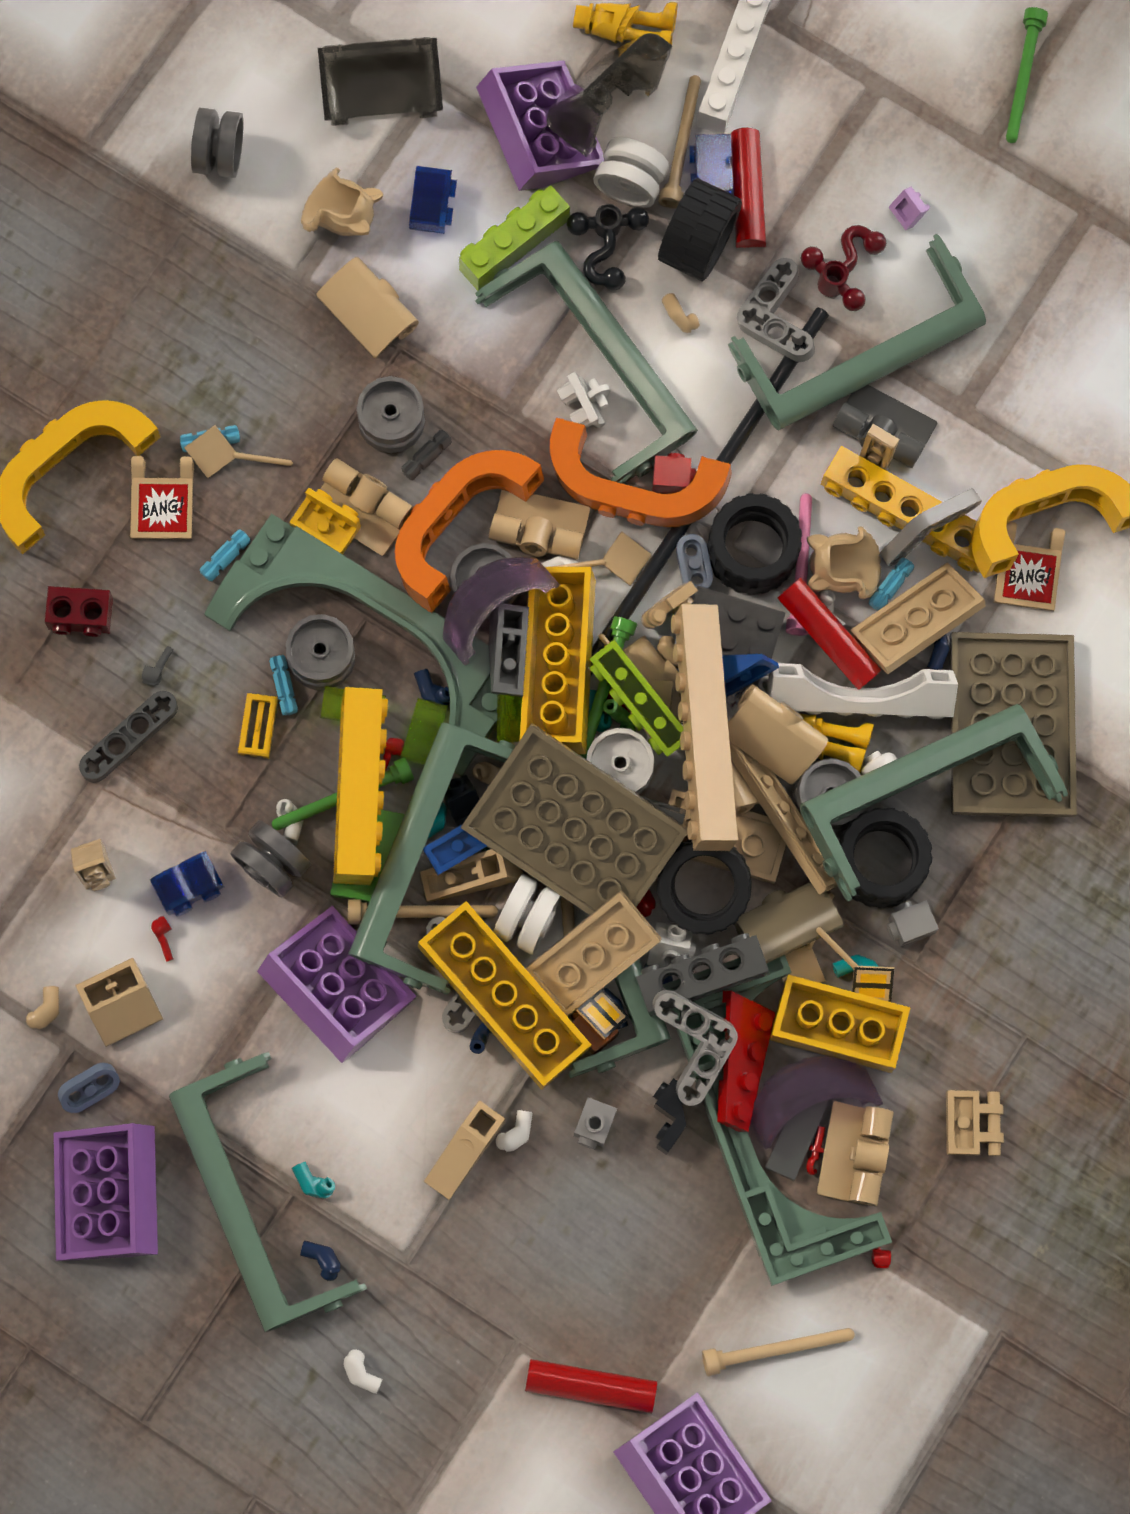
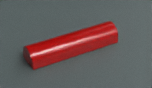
[730,127,766,248]
[777,577,882,690]
[525,1359,657,1414]

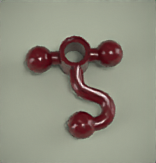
[800,225,887,312]

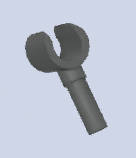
[142,646,173,686]

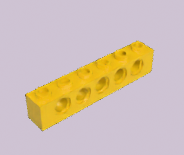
[820,446,980,573]

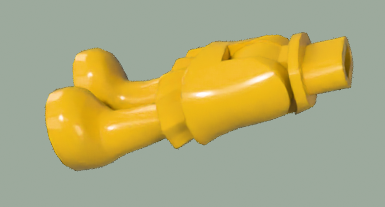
[573,2,678,58]
[799,713,874,773]

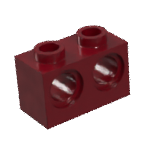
[45,586,113,637]

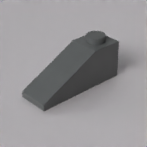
[488,603,529,697]

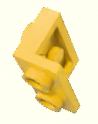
[289,488,361,555]

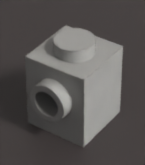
[887,900,939,947]
[574,1097,618,1150]

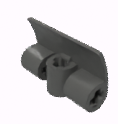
[832,385,937,468]

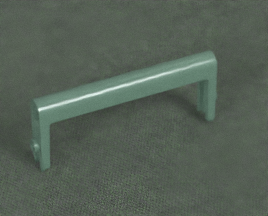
[728,234,986,431]
[475,241,698,484]
[800,704,1068,901]
[348,723,516,995]
[482,846,671,1079]
[169,1052,367,1332]

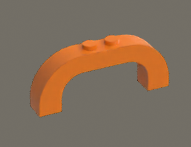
[550,418,732,527]
[395,450,544,613]

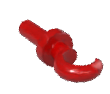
[806,1126,826,1175]

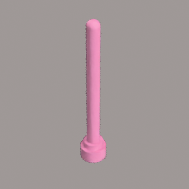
[786,493,812,636]

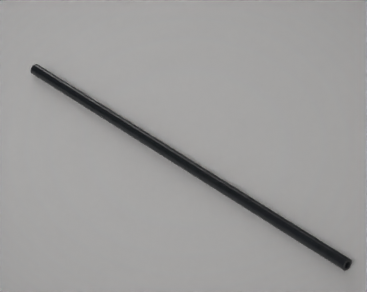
[591,307,829,676]

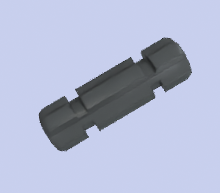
[401,430,452,480]

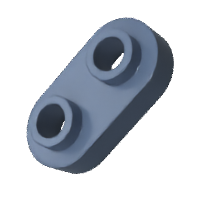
[676,534,713,595]
[58,1063,120,1113]

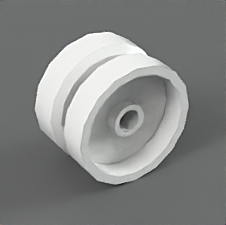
[593,137,669,208]
[587,728,655,795]
[493,874,562,955]

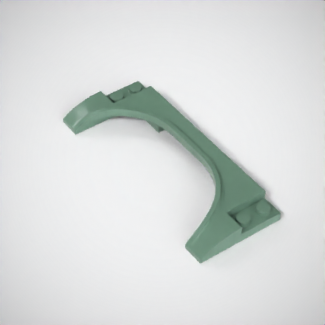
[204,513,515,777]
[663,955,892,1286]

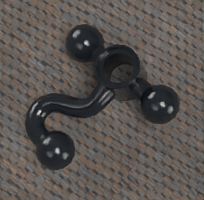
[566,204,649,291]

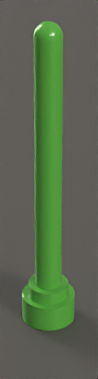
[1006,7,1048,143]
[579,616,637,759]
[271,757,414,830]

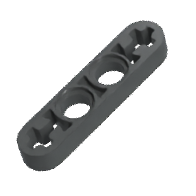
[79,691,178,783]

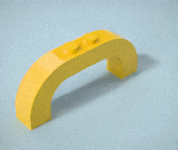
[0,400,161,555]
[971,465,1130,578]

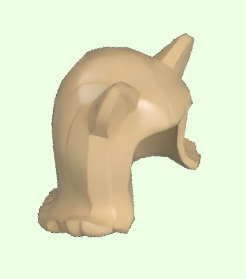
[301,167,384,236]
[807,527,881,599]

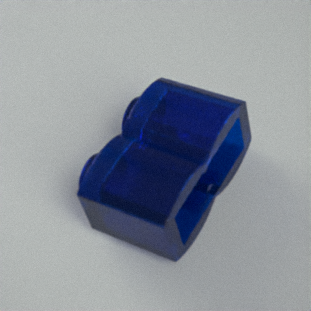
[409,166,457,234]
[150,851,225,917]

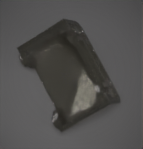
[546,33,673,157]
[318,37,443,126]

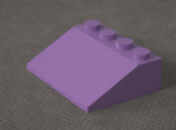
[476,60,604,191]
[257,906,417,1063]
[54,1123,158,1261]
[613,1392,771,1514]

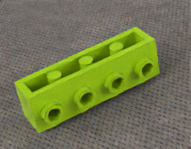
[459,185,570,291]
[589,640,684,757]

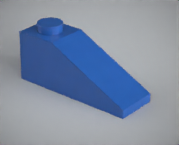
[678,654,779,698]

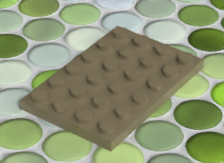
[950,632,1077,817]
[461,723,687,915]

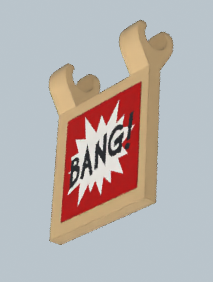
[130,456,194,539]
[993,522,1065,611]

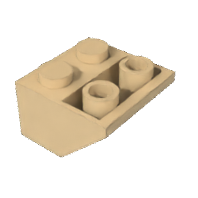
[75,958,163,1047]

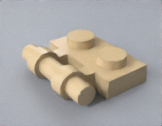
[641,581,698,629]
[946,1090,1004,1156]

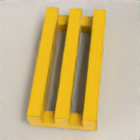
[238,693,278,759]

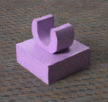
[889,187,930,230]

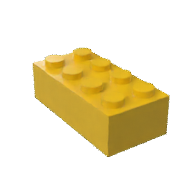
[770,974,910,1073]

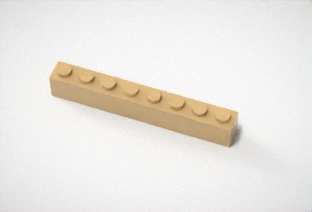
[671,604,738,851]

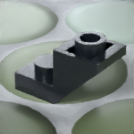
[444,775,480,827]
[653,1078,686,1155]

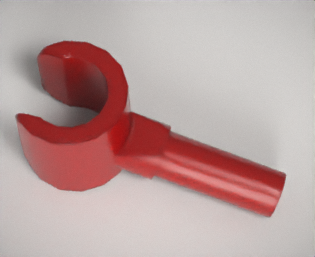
[382,738,404,771]
[151,916,173,962]
[871,1247,891,1268]

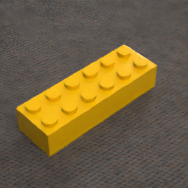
[519,567,596,754]
[333,687,388,885]
[418,901,592,1090]

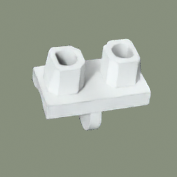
[557,372,611,428]

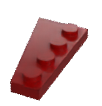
[717,991,776,1132]

